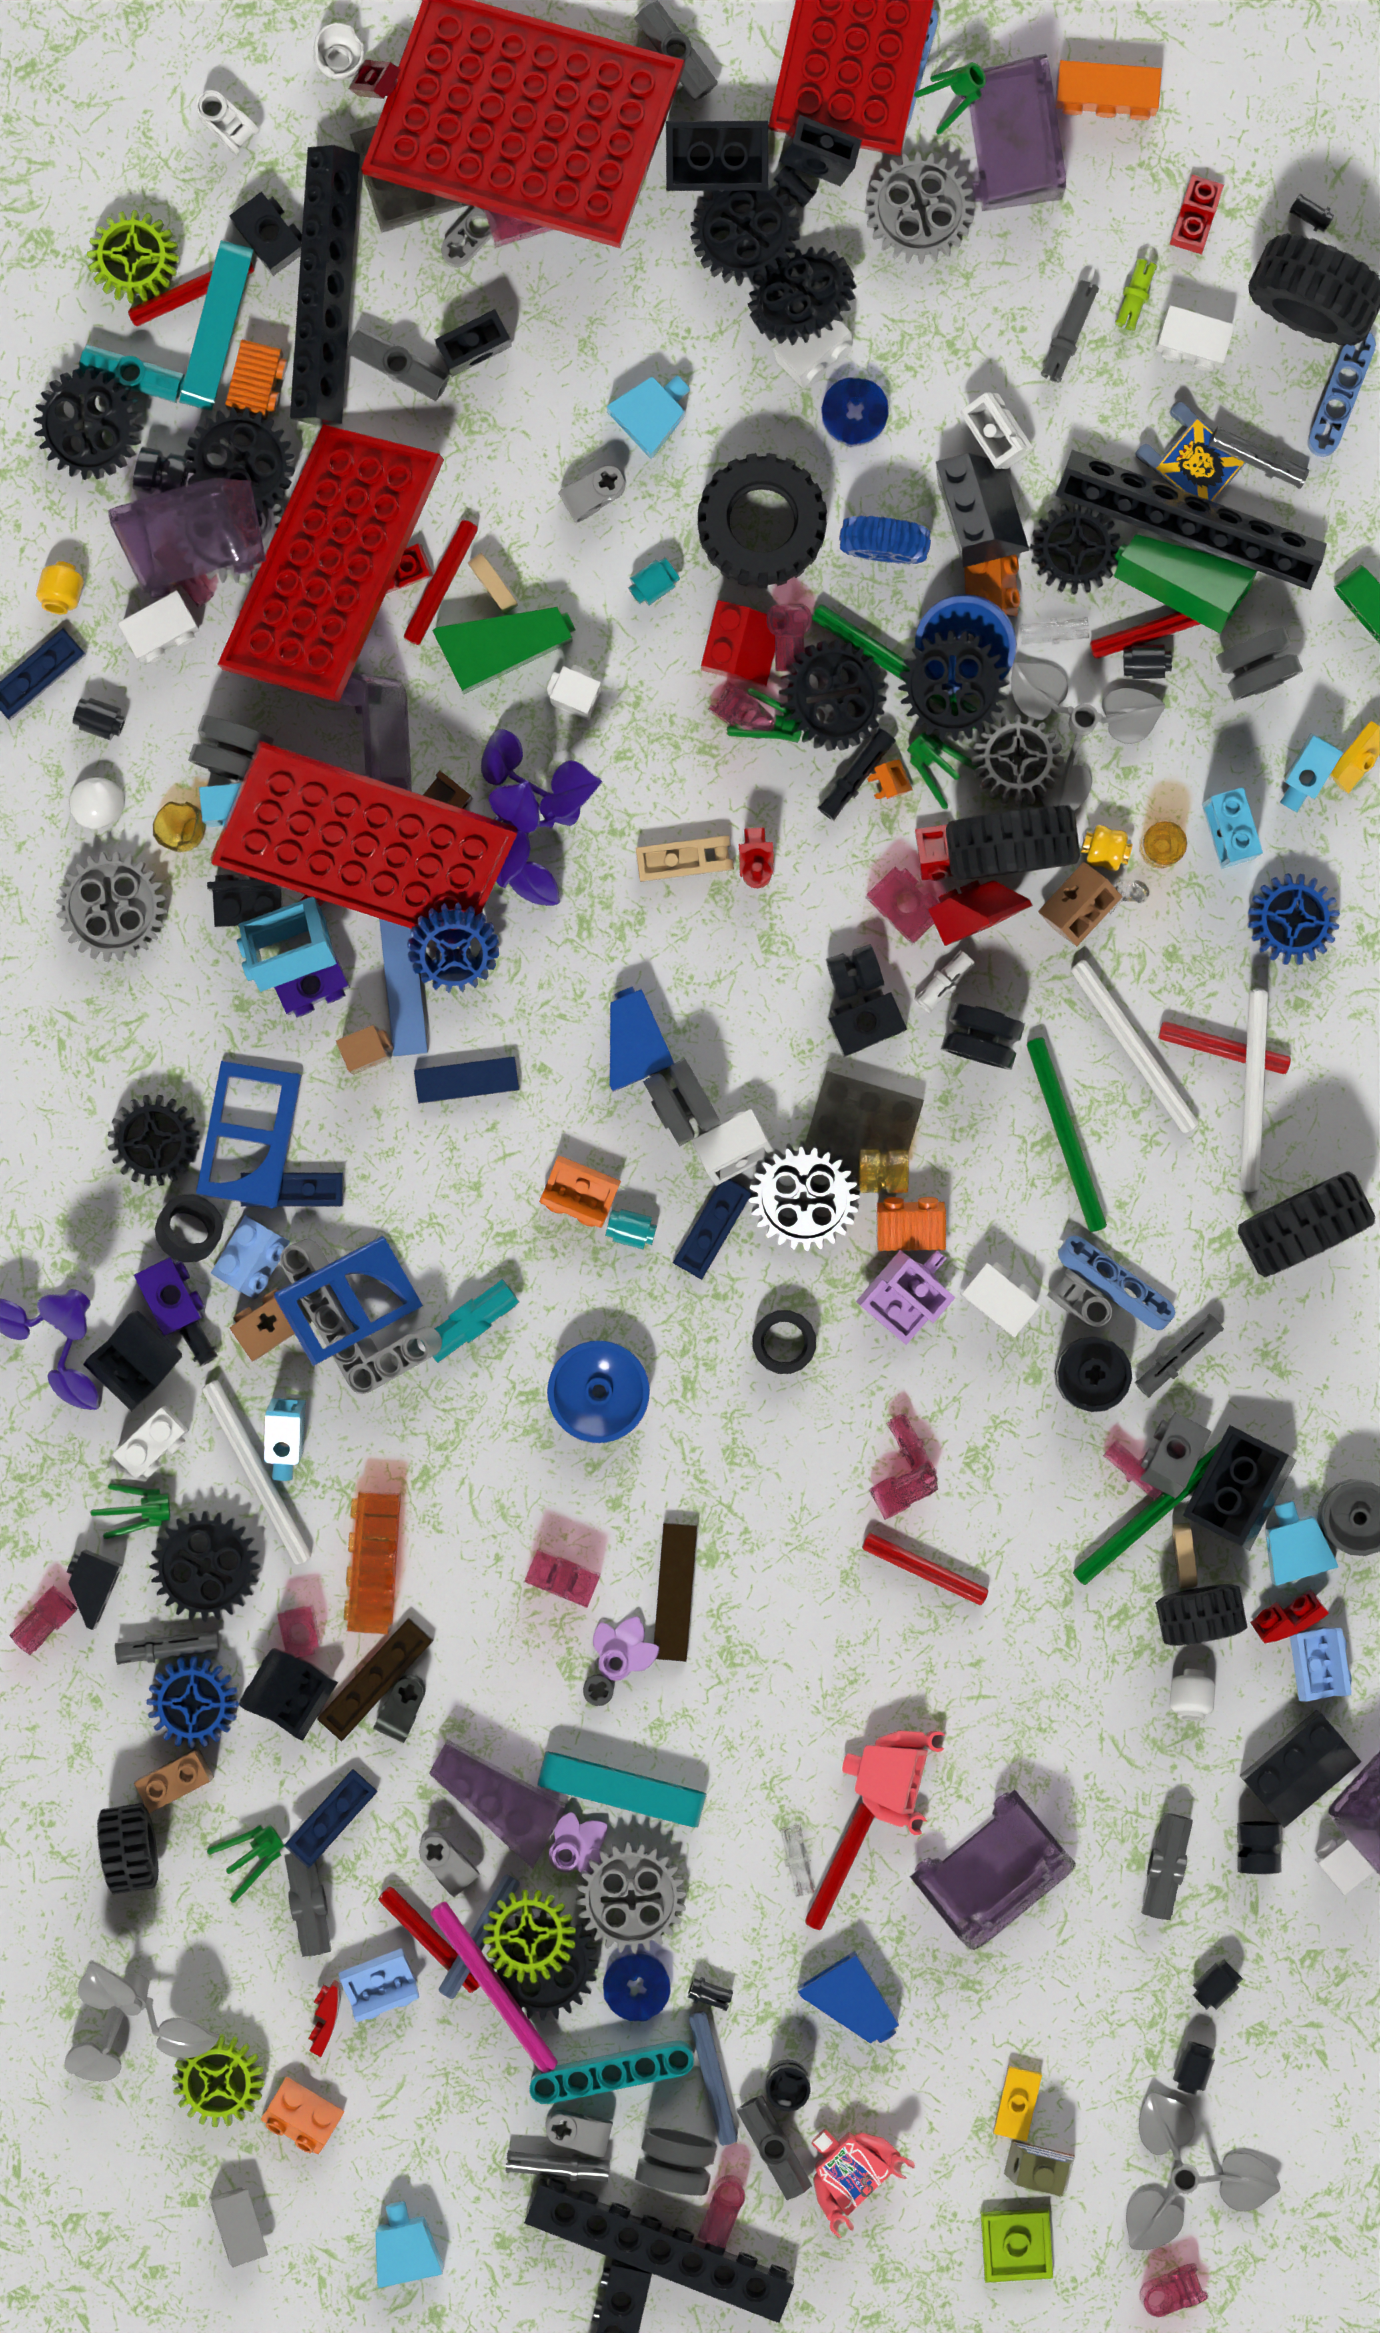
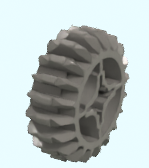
[972,715,1064,807]

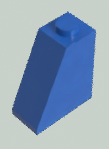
[610,986,675,1092]
[797,1951,899,2044]

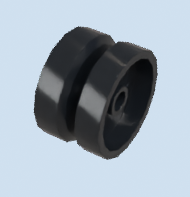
[941,1003,1025,1070]
[1054,1336,1132,1412]

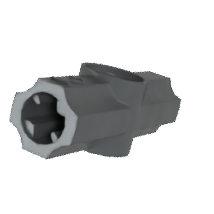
[634,0,718,101]
[347,327,450,401]
[1141,1813,1193,1920]
[284,1853,332,1957]
[736,2095,812,2200]

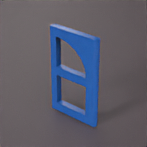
[196,1061,302,1209]
[274,1236,423,1366]

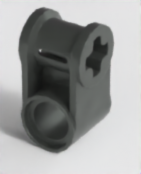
[373,1674,426,1743]

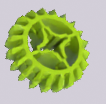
[87,210,179,303]
[483,1889,576,1983]
[172,2033,265,2127]

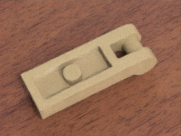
[636,836,734,882]

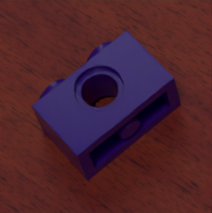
[274,950,351,1018]
[134,1257,205,1336]

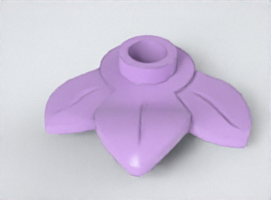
[593,1616,659,1681]
[549,1812,607,1873]

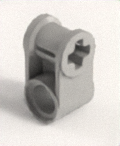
[558,466,625,523]
[1047,1268,1112,1328]
[419,1832,480,1898]
[545,2110,613,2157]

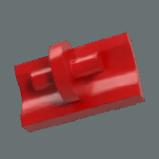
[739,827,774,889]

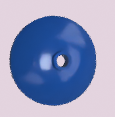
[915,594,1017,695]
[547,1341,650,1443]

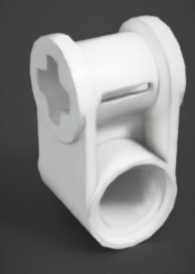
[196,90,260,155]

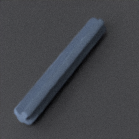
[439,1875,520,1999]
[689,2011,737,2145]

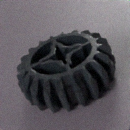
[1029,503,1120,595]
[108,1095,200,1186]

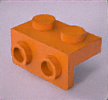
[964,555,1020,617]
[539,1155,621,1228]
[261,2076,345,2154]

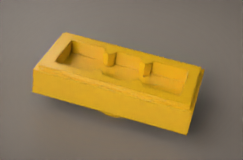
[1330,721,1380,794]
[993,2065,1042,2142]

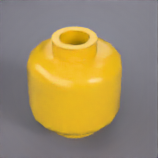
[36,561,84,615]

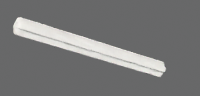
[1071,960,1198,1133]
[1240,990,1268,1192]
[202,1380,311,1565]

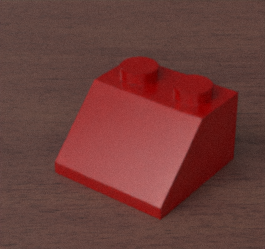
[701,600,783,687]
[928,880,1033,946]

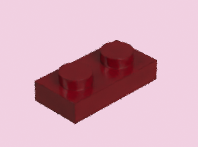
[348,60,401,99]

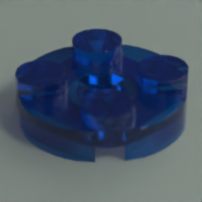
[821,377,889,447]
[603,1951,671,2022]

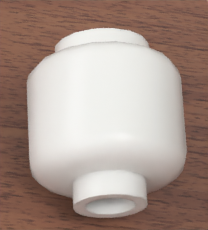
[1170,1669,1215,1721]

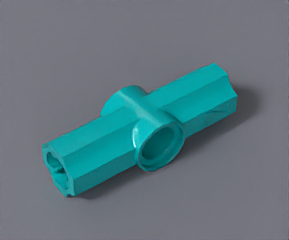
[79,344,185,403]
[421,1279,520,1363]

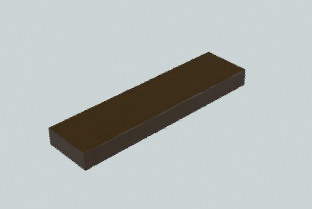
[654,1523,697,1662]
[317,1617,434,1742]

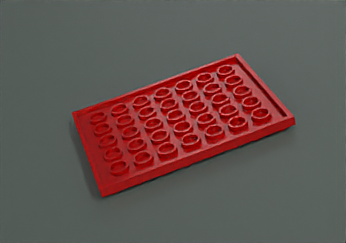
[361,0,685,249]

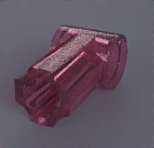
[767,604,812,671]
[869,1464,938,1520]
[9,1585,78,1655]
[697,2175,745,2248]

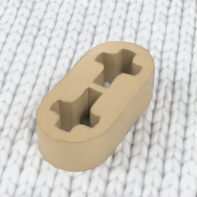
[468,553,518,615]
[1172,1522,1198,1589]

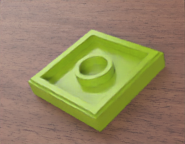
[980,2208,1053,2283]

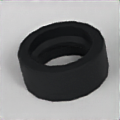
[154,1194,224,1263]
[752,1310,816,1374]

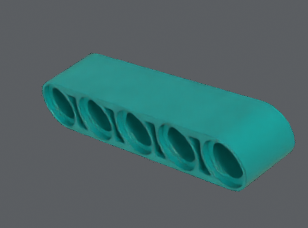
[179,240,254,412]
[537,1751,707,1828]
[529,2040,694,2104]

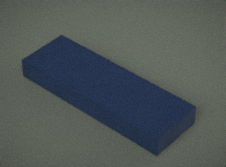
[0,628,86,721]
[414,1056,519,1104]
[241,1173,343,1207]
[673,1179,753,1280]
[283,1769,378,1869]

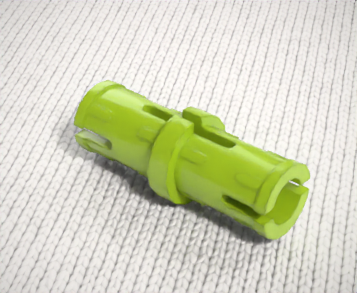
[1115,259,1157,331]

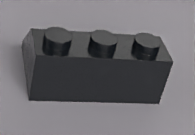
[666,121,768,191]
[936,453,1029,568]
[1182,1425,1297,1551]
[1240,1710,1361,1828]

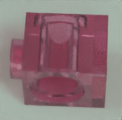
[277,1604,322,1658]

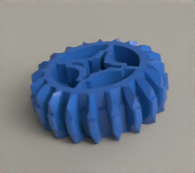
[839,516,931,564]
[1247,873,1340,965]
[407,903,499,993]
[146,1656,239,1749]

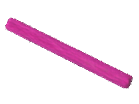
[430,1902,558,2073]

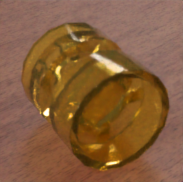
[1139,821,1187,869]
[859,1149,909,1193]

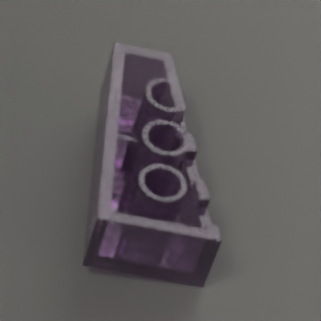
[429,1739,567,1869]

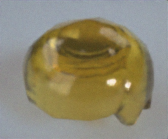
[153,801,207,853]

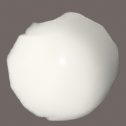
[313,23,364,80]
[69,777,125,829]

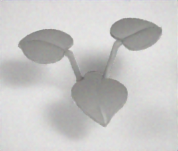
[1011,662,1165,811]
[64,1960,219,2082]
[1126,2092,1281,2250]

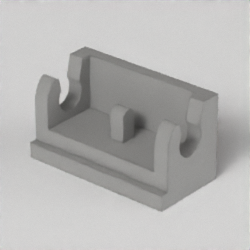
[209,2187,268,2268]

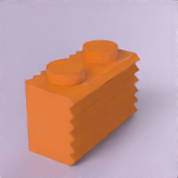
[225,340,287,420]
[876,1197,946,1251]

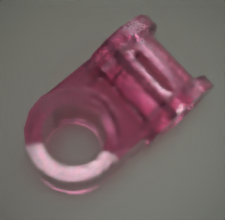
[708,681,774,739]
[1139,2263,1208,2317]

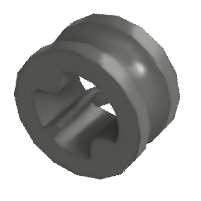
[583,1674,614,1706]

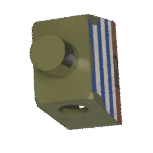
[1004,2140,1075,2197]

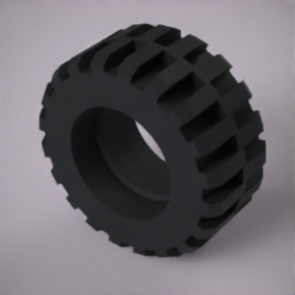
[1248,234,1380,346]
[698,453,827,588]
[945,805,1080,880]
[1238,1171,1375,1277]

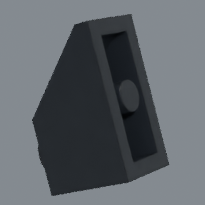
[67,1549,123,1630]

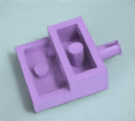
[856,1250,955,1345]

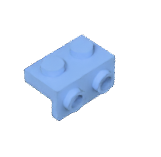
[211,1215,290,1299]
[1290,1627,1352,1702]
[338,1948,419,2022]

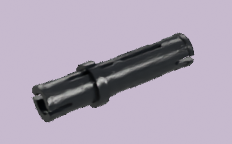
[817,728,896,821]

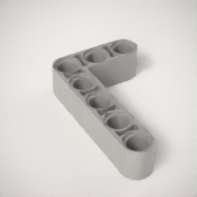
[280,1239,442,1394]

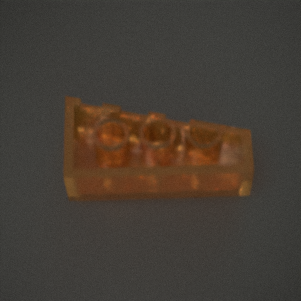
[344,1491,401,1634]

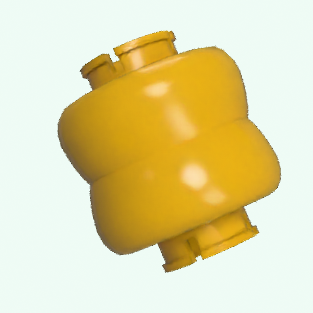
[1081,825,1133,872]

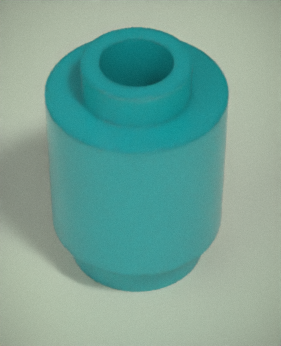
[628,557,680,606]
[605,1209,657,1250]

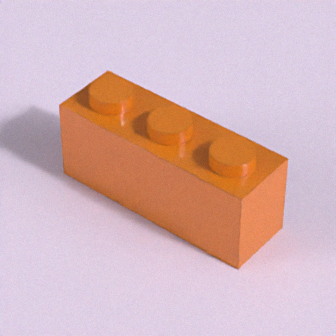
[1055,60,1162,120]

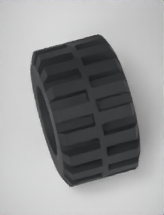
[1155,1584,1248,1646]
[97,1803,159,1895]

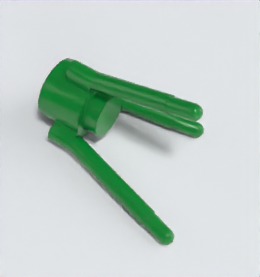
[914,62,986,135]
[727,688,802,743]
[907,731,979,809]
[90,1483,170,1539]
[207,1824,284,1903]

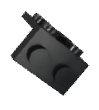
[83,1310,182,1411]
[239,1648,338,1741]

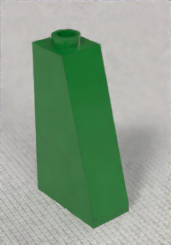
[1114,534,1257,634]
[432,607,575,695]

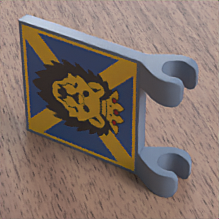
[1135,402,1246,502]

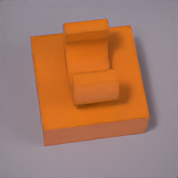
[867,759,913,799]

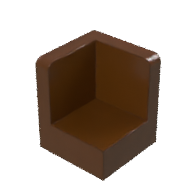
[423,770,473,809]

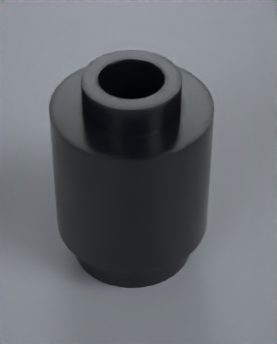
[1123,644,1172,679]
[72,698,126,740]
[1193,1960,1243,2010]
[1173,2041,1215,2095]

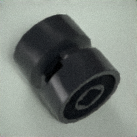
[133,447,190,501]
[825,944,885,1000]
[1237,1821,1282,1874]
[765,2059,811,2112]

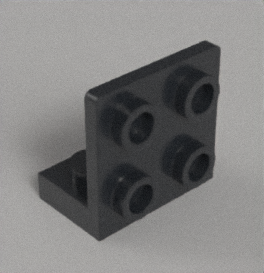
[207,874,282,928]

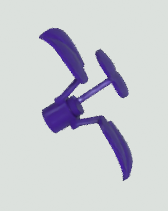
[481,729,602,888]
[489,780,561,906]
[0,1289,100,1410]

